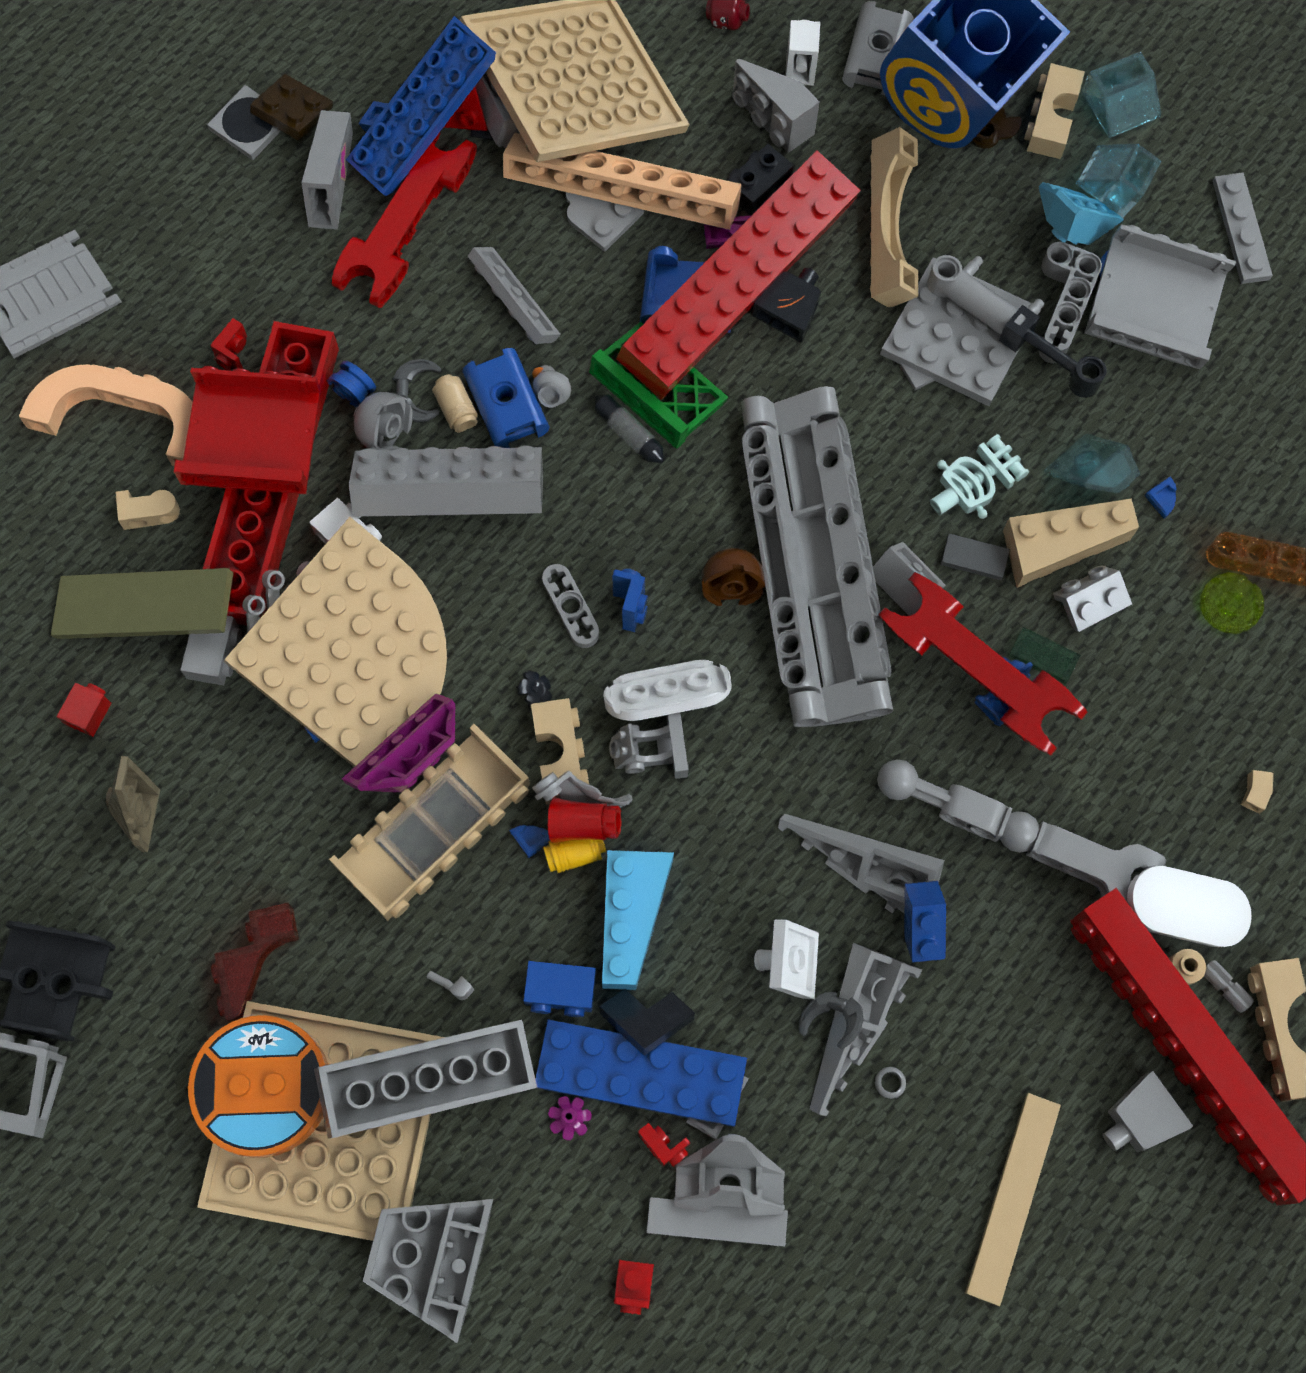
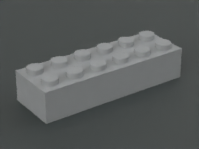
[349,446,543,517]
[314,1020,537,1139]

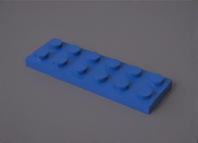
[535,1020,747,1127]

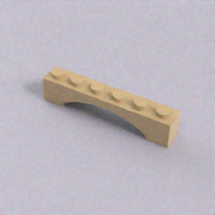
[870,127,918,307]

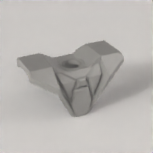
[674,1134,785,1216]

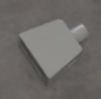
[1103,1071,1193,1152]

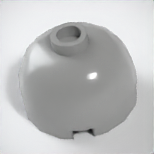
[354,392,412,450]

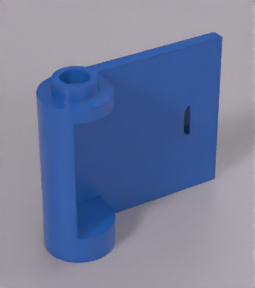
[640,246,731,333]

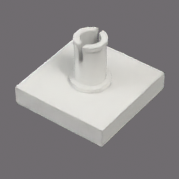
[754,920,819,999]

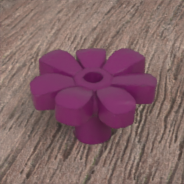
[548,1096,592,1141]

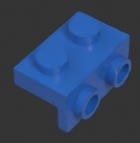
[612,569,648,632]

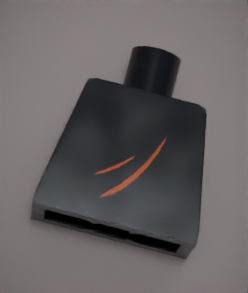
[753,268,821,343]

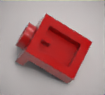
[210,318,247,370]
[637,1123,690,1167]
[614,1260,654,1315]

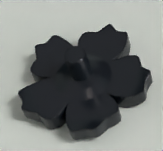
[516,670,552,708]

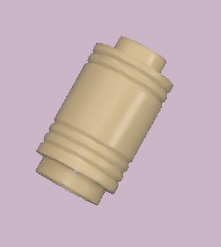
[432,374,478,433]
[1169,949,1206,985]

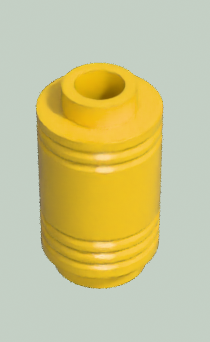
[543,840,606,873]

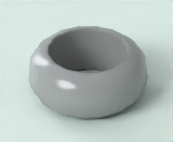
[875,1067,906,1099]

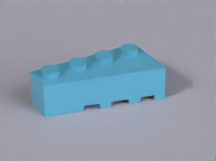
[602,850,674,990]

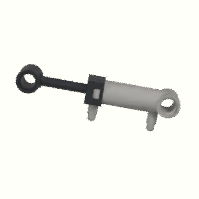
[927,255,1107,398]

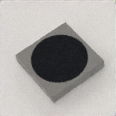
[207,85,281,160]

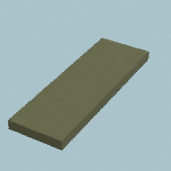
[51,568,233,639]

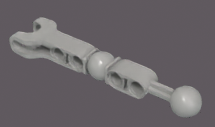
[877,760,1166,901]

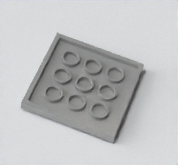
[880,257,1038,406]

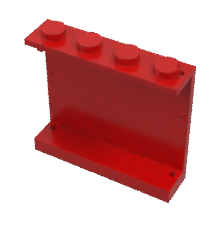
[173,366,321,494]

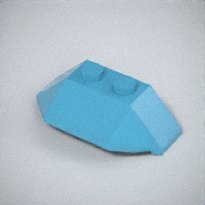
[1039,182,1124,245]

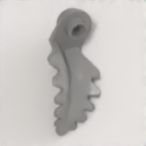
[532,771,633,808]

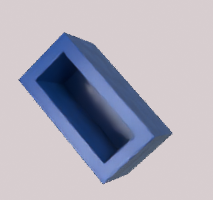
[904,881,946,962]
[524,961,596,1017]

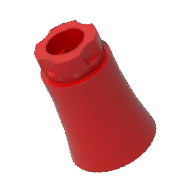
[548,797,622,843]

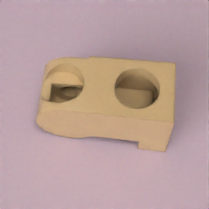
[116,490,180,530]

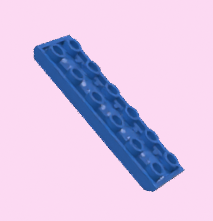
[346,16,496,196]

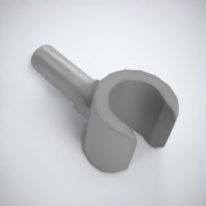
[427,971,474,1000]

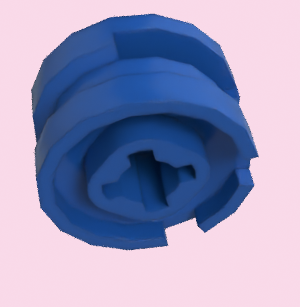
[327,361,376,408]

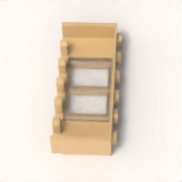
[329,724,530,921]

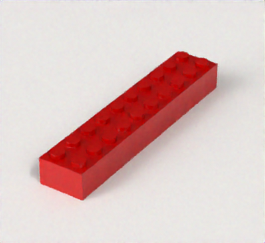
[616,150,861,400]
[203,321,339,626]
[1070,888,1306,1206]

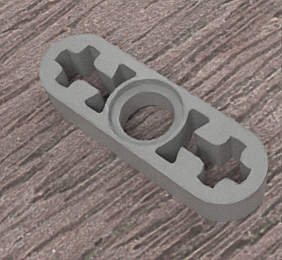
[542,564,599,648]

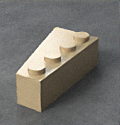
[1003,498,1139,588]

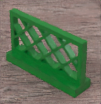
[589,322,728,449]

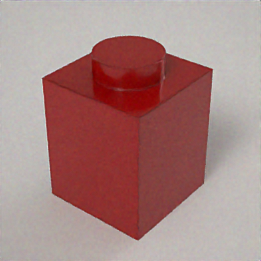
[56,683,112,737]

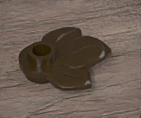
[972,107,1022,149]

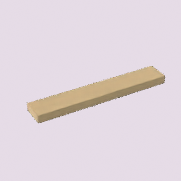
[965,1093,1061,1306]

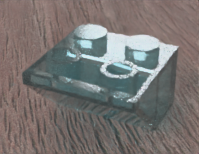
[1082,51,1161,138]
[1076,144,1162,218]

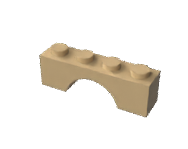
[1248,958,1306,1102]

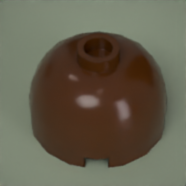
[702,548,765,606]

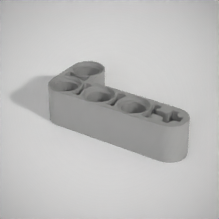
[1039,242,1102,364]

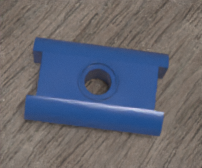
[462,348,550,448]

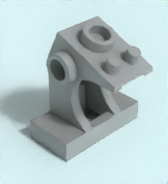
[609,712,688,779]

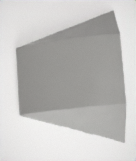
[363,1199,493,1343]

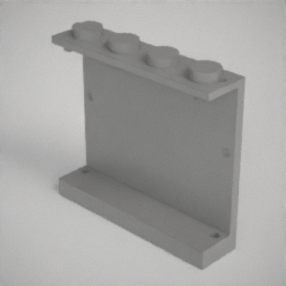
[1085,224,1236,369]

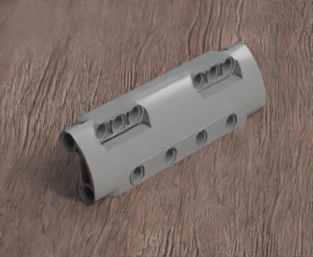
[740,386,893,727]

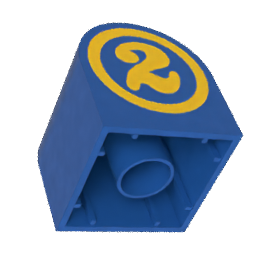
[880,0,1070,148]

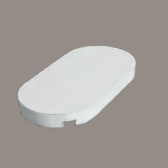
[603,660,732,721]
[1127,866,1251,947]

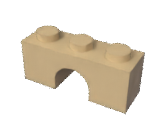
[1024,63,1085,159]
[531,698,589,804]

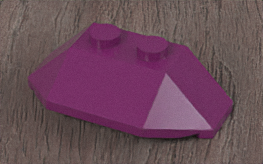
[342,693,455,792]

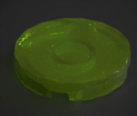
[1200,572,1264,634]

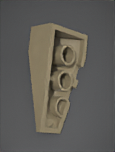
[106,756,160,853]

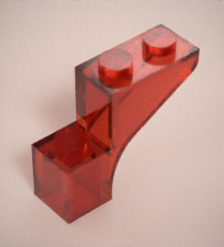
[211,903,299,1023]

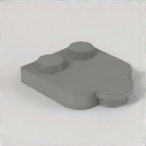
[566,192,644,252]

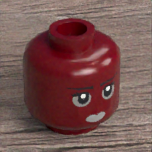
[706,0,750,31]

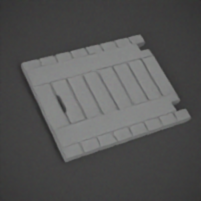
[0,230,122,358]

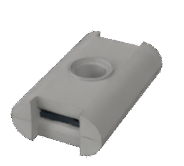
[842,1,914,95]

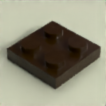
[250,74,333,141]

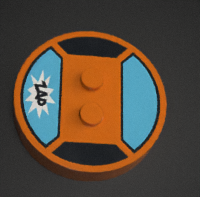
[188,1015,328,1158]

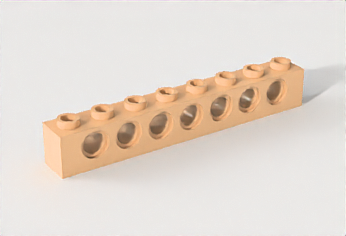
[503,133,742,230]

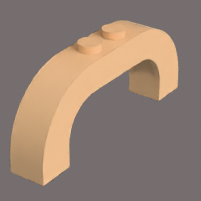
[19,364,193,466]

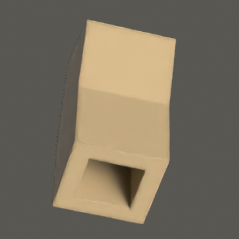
[1241,770,1273,814]

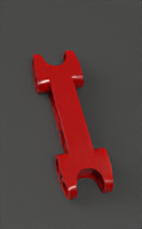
[332,132,477,308]
[878,572,1088,756]

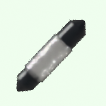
[595,395,664,463]

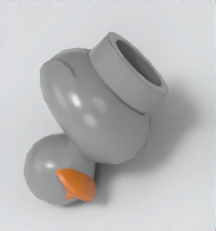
[532,365,571,408]

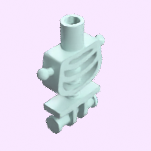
[930,434,1030,519]

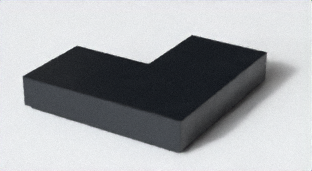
[599,989,695,1056]

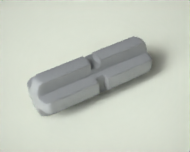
[1204,960,1254,1013]

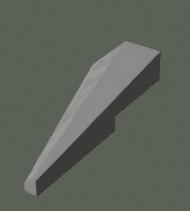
[778,814,945,913]
[810,943,922,1116]

